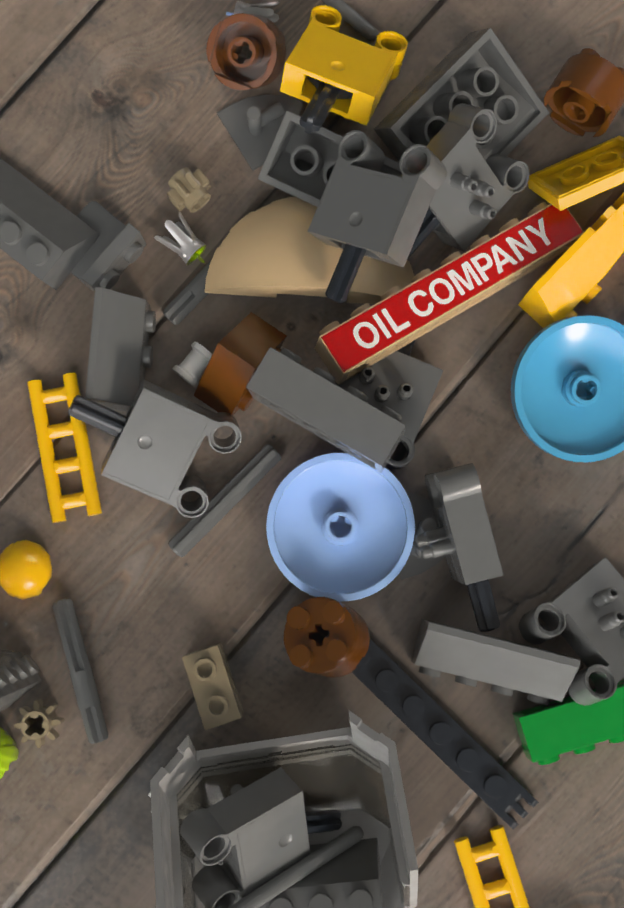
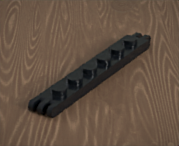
[326,631,539,830]

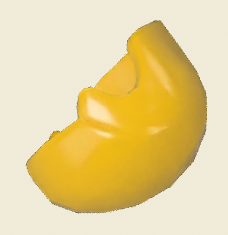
[0,540,52,600]

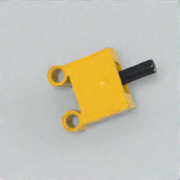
[280,5,408,134]

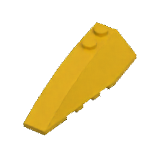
[518,192,624,328]

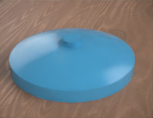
[511,315,624,463]

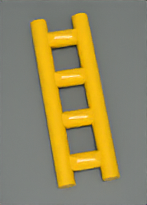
[27,373,102,523]
[454,825,530,908]

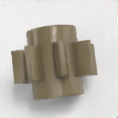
[167,167,212,213]
[14,698,65,748]

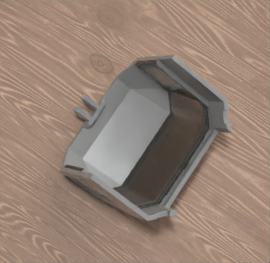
[150,710,418,908]

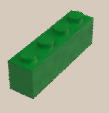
[512,679,624,765]

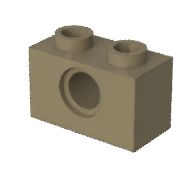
[182,642,244,730]

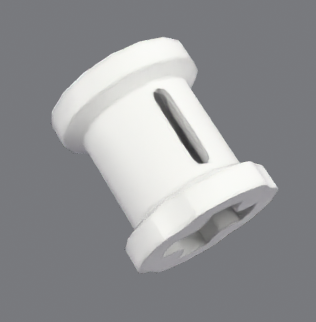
[172,341,213,389]

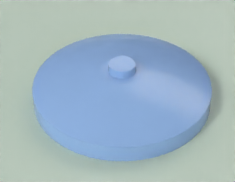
[266,453,415,602]

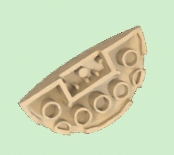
[205,197,414,304]

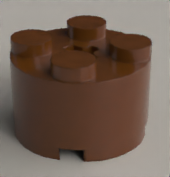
[206,13,286,90]
[544,48,624,137]
[284,597,370,678]

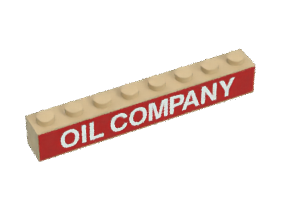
[315,202,584,385]

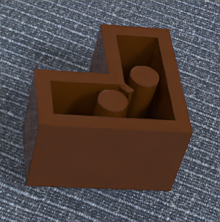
[193,312,287,415]

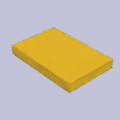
[528,135,624,211]

